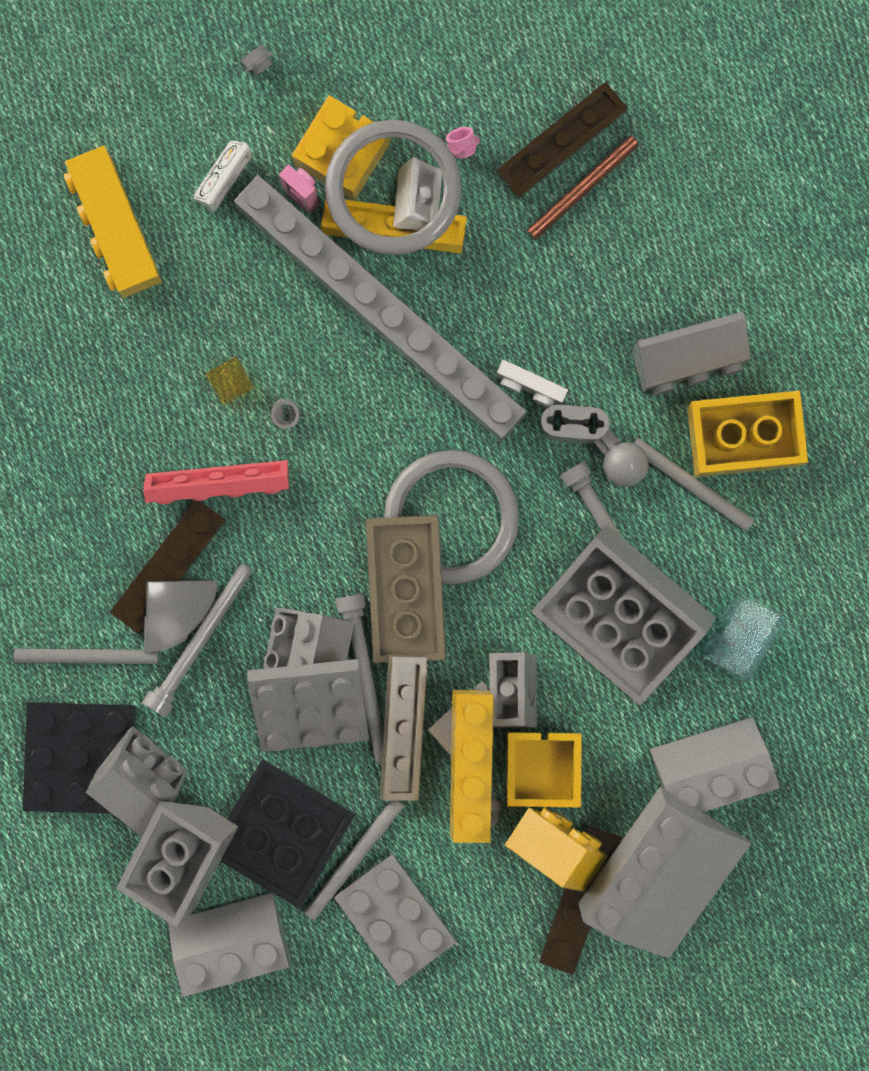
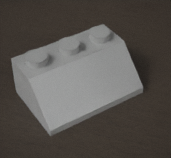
[632,312,750,396]
[649,717,780,812]
[116,801,238,928]
[168,892,292,997]

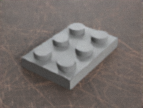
[334,853,457,986]

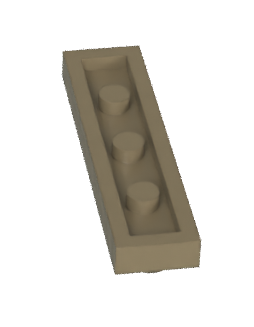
[380,655,428,801]

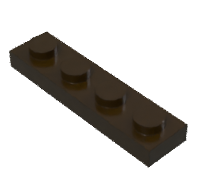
[496,81,628,200]
[110,501,227,634]
[539,824,622,975]

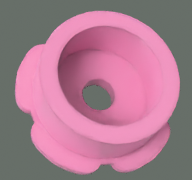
[446,127,480,159]

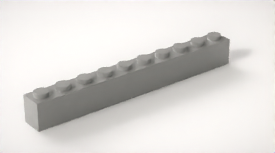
[234,175,526,443]

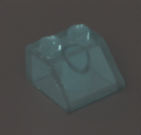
[702,597,787,682]

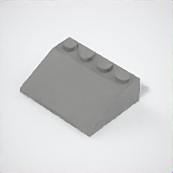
[531,524,716,705]
[578,787,751,958]

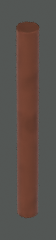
[526,135,639,241]

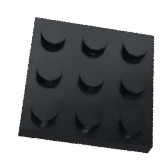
[22,702,137,814]
[220,759,356,909]

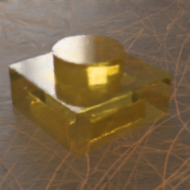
[205,356,255,406]

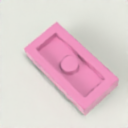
[279,164,319,214]

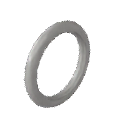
[325,119,462,255]
[384,450,519,585]

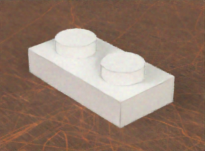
[496,360,568,408]

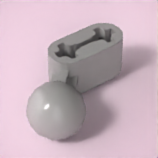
[541,405,649,487]

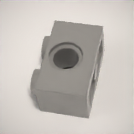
[490,652,537,729]

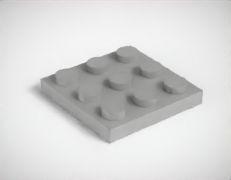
[247,659,369,752]

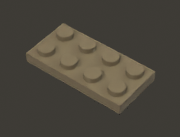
[366,515,447,663]

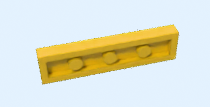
[321,199,467,254]

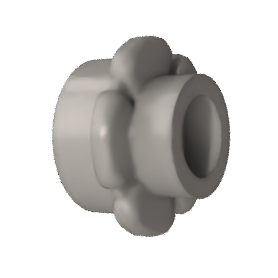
[240,44,273,76]

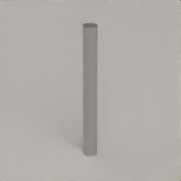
[634,438,755,532]
[14,648,159,664]
[303,801,405,920]

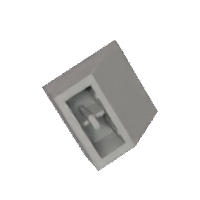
[263,607,354,669]
[86,726,187,837]

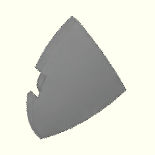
[144,580,217,653]

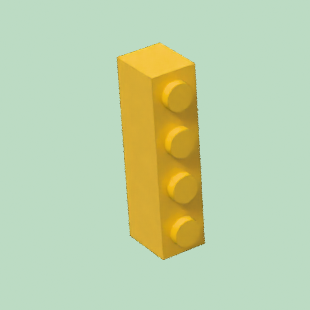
[63,145,162,298]
[450,690,493,843]

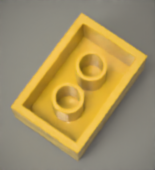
[687,391,808,477]

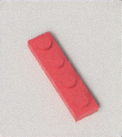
[143,460,289,504]

